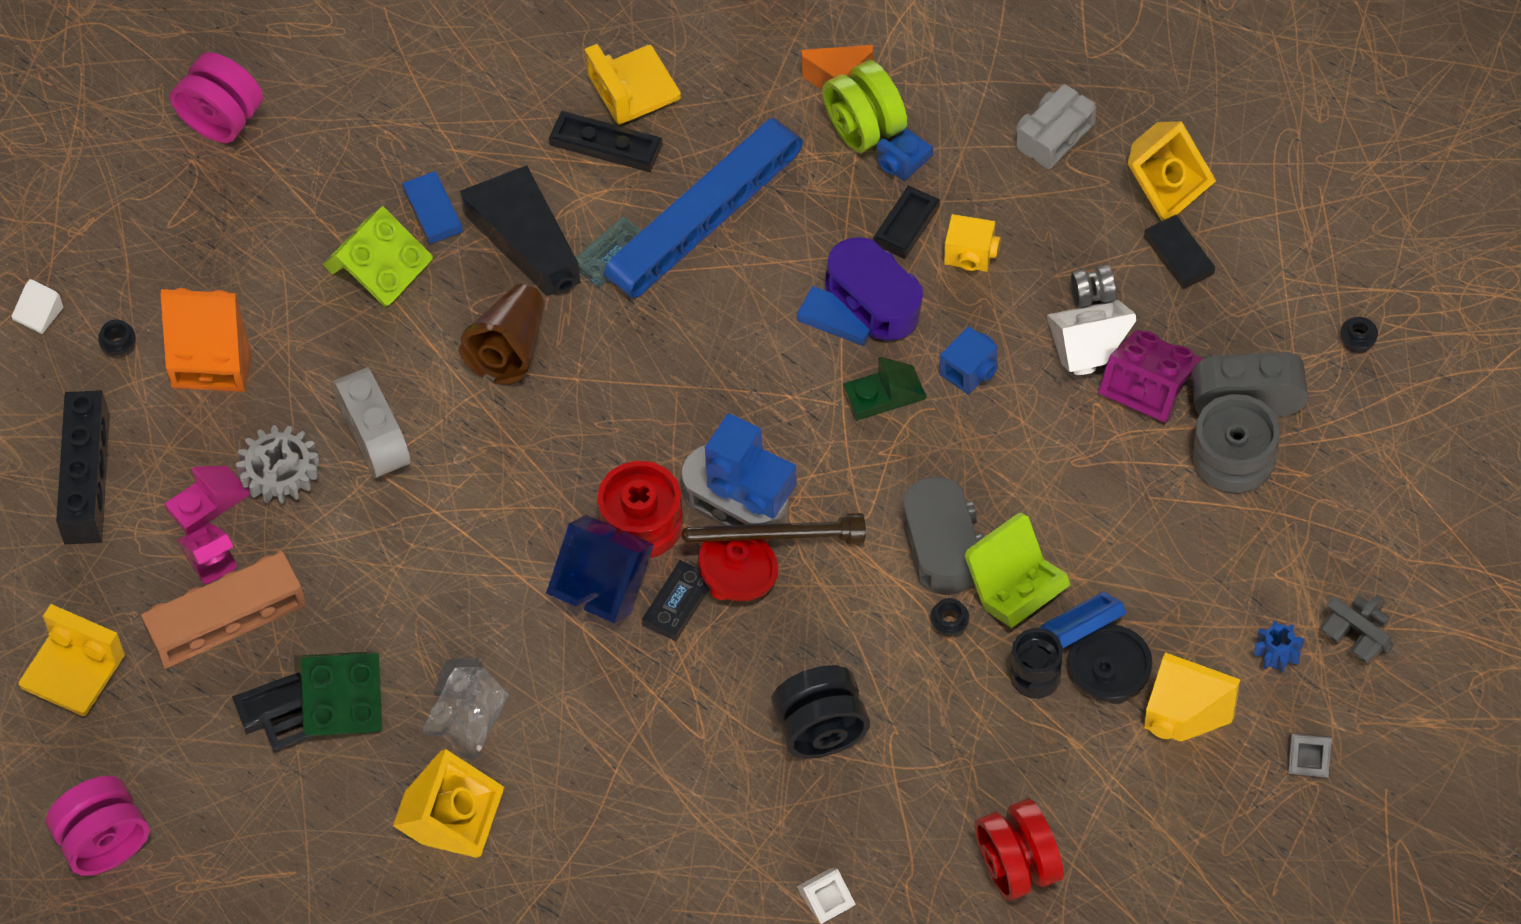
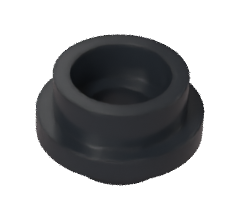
[1340,317,1378,353]
[98,319,136,355]
[930,598,969,636]

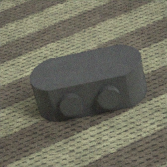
[1191,352,1309,417]
[902,477,983,595]

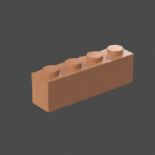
[141,552,306,669]

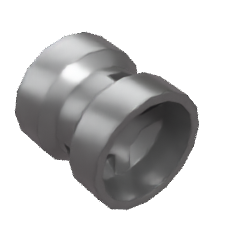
[1071,265,1116,308]

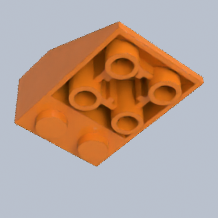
[160,288,252,392]

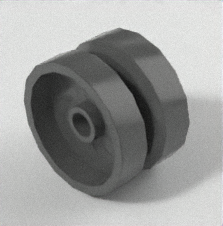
[1193,394,1280,493]

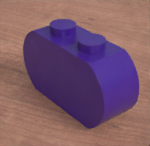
[825,237,923,341]

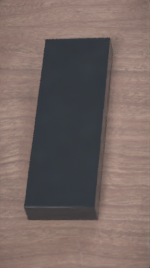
[549,110,663,173]

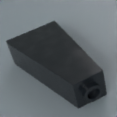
[460,165,581,296]

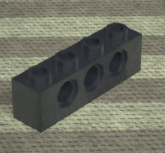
[56,390,110,545]

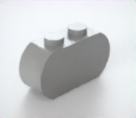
[332,367,411,478]
[682,445,790,541]

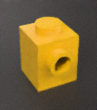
[944,214,1001,272]

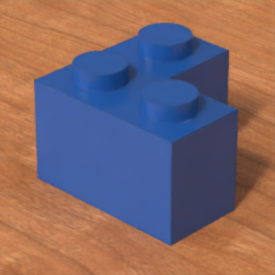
[705,413,797,519]

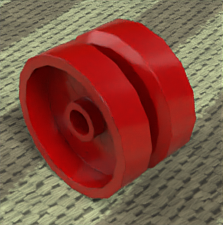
[597,460,684,560]
[974,798,1064,902]

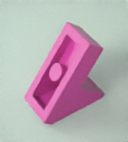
[164,466,250,535]
[177,523,237,584]

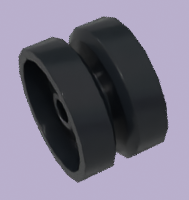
[771,665,870,759]

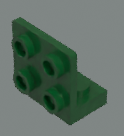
[294,651,382,736]

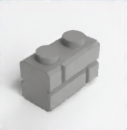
[1016,84,1096,169]

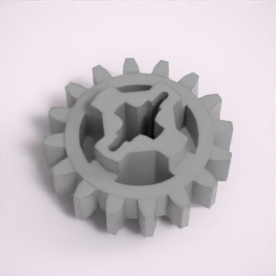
[236,425,320,504]

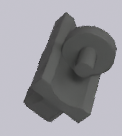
[1320,595,1394,665]

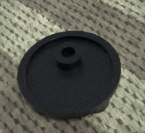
[1069,625,1152,704]

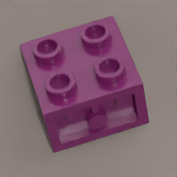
[1098,330,1203,423]

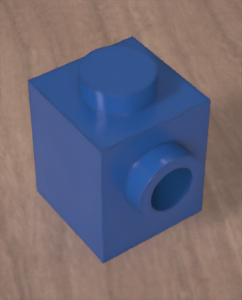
[940,326,998,395]

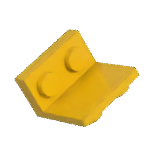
[584,44,681,125]
[19,604,125,716]

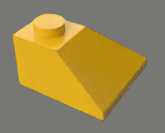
[1128,121,1216,221]
[1144,652,1241,742]
[393,749,504,858]

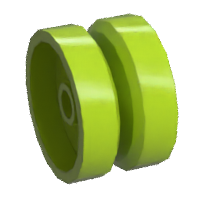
[822,60,907,153]

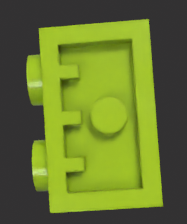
[322,206,433,307]

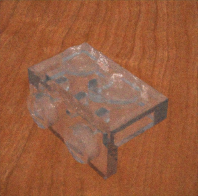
[423,667,509,759]

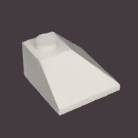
[1047,300,1136,375]

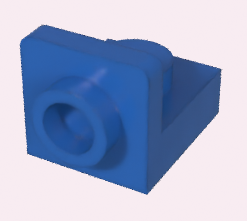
[877,128,933,182]

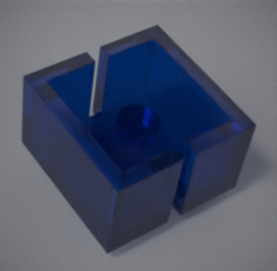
[546,515,654,623]

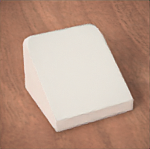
[11,279,64,334]
[797,868,856,924]

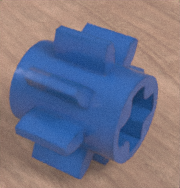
[1254,621,1304,672]

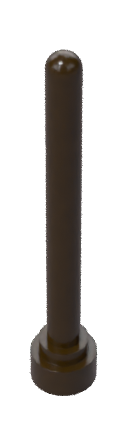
[681,513,866,544]

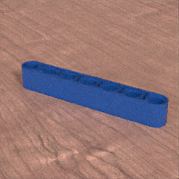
[604,118,803,299]

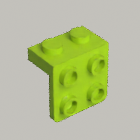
[965,513,1071,628]

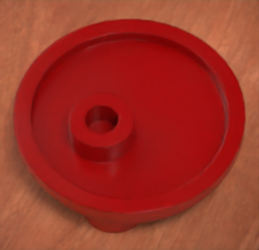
[698,540,778,601]

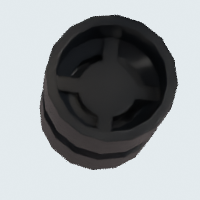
[1010,628,1063,699]

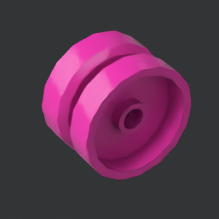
[169,52,264,143]
[45,776,150,876]

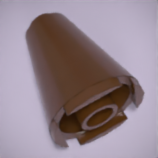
[459,284,544,384]

